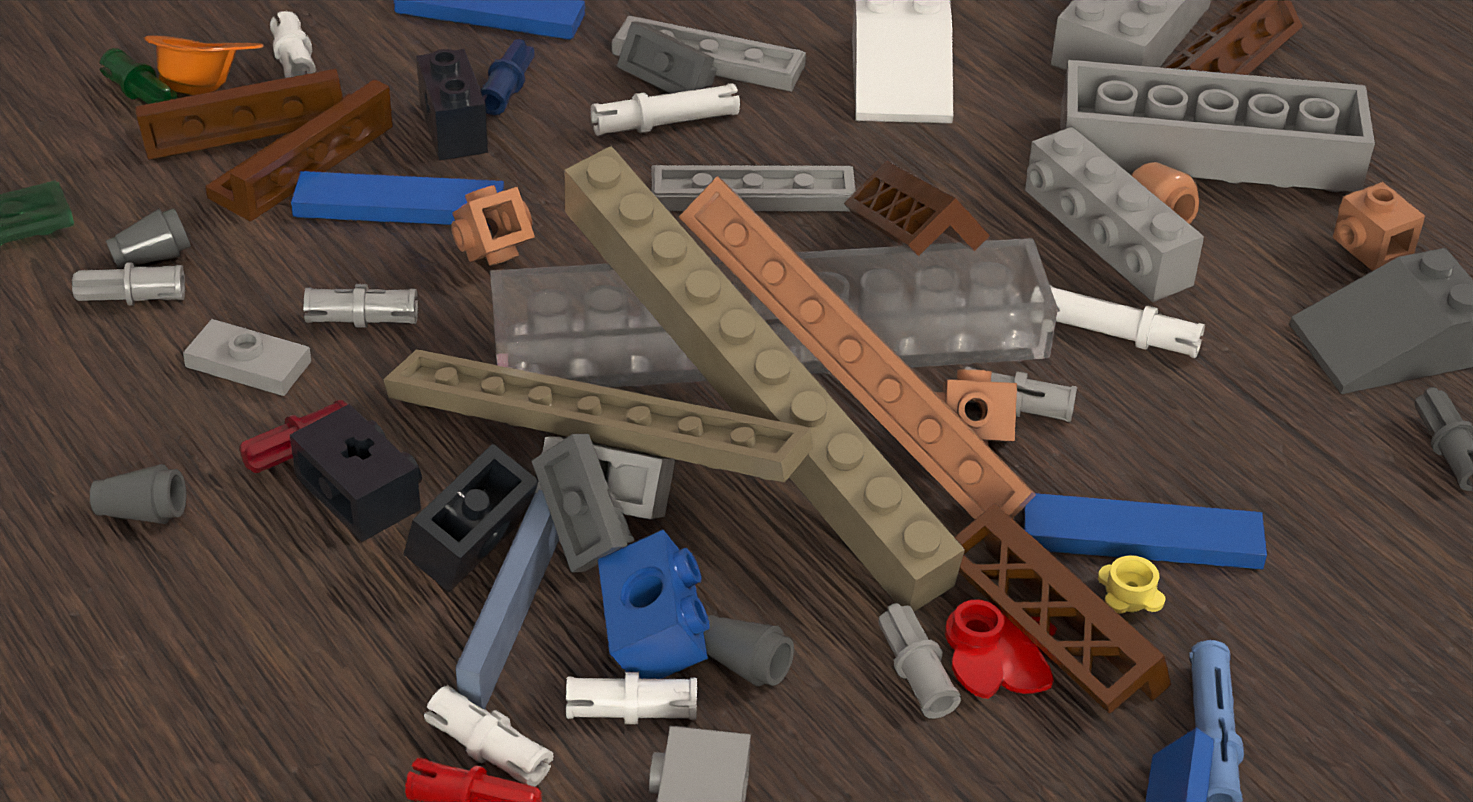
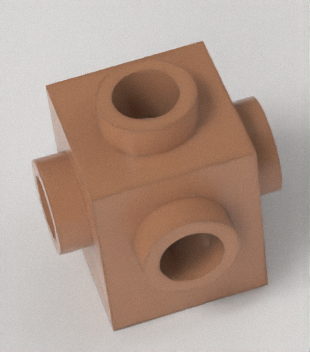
[1332,182,1425,271]
[451,185,535,266]
[935,370,1017,445]

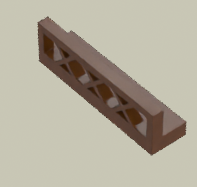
[1162,0,1303,75]
[135,69,343,160]
[205,79,393,222]
[843,161,990,256]
[954,503,1171,714]

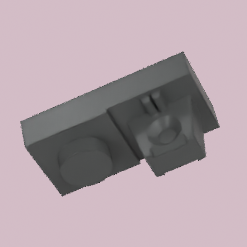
[617,22,717,93]
[532,434,634,573]

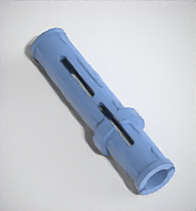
[1189,640,1244,802]

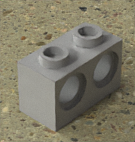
[535,436,675,519]

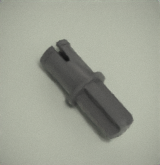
[1414,387,1473,491]

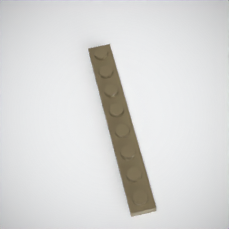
[384,349,813,483]

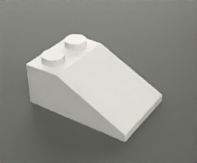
[852,0,953,123]

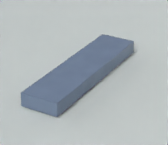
[455,490,559,710]

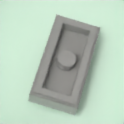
[183,319,311,396]

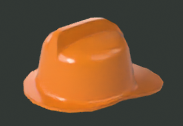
[144,36,263,95]

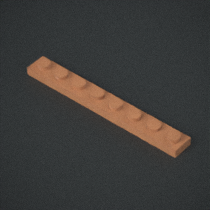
[679,176,1036,519]

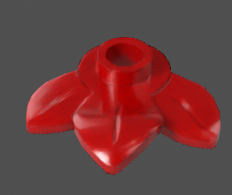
[945,600,1057,699]

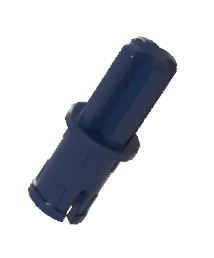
[480,39,535,115]

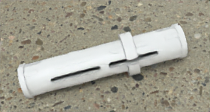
[591,83,740,136]
[1037,284,1205,358]

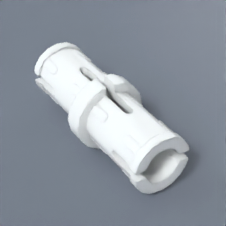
[270,11,316,78]
[566,672,697,724]
[424,686,554,787]

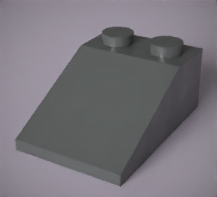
[1289,248,1473,394]

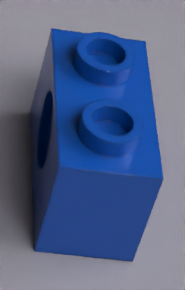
[598,530,710,679]

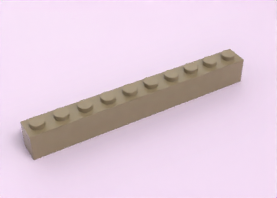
[564,146,965,612]

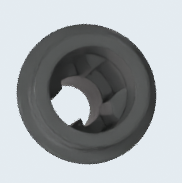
[105,208,191,269]
[90,464,186,524]
[703,615,794,687]

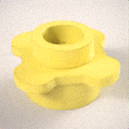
[1098,556,1165,613]

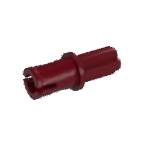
[239,399,347,473]

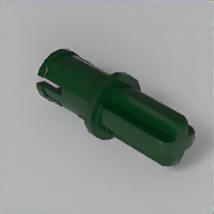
[99,48,178,104]

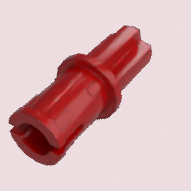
[405,757,542,802]

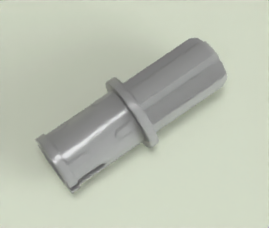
[72,262,185,306]
[878,603,961,718]

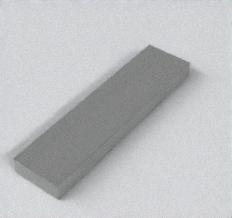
[612,16,806,92]
[652,165,856,211]

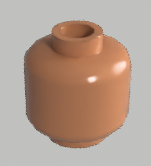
[1131,162,1199,224]

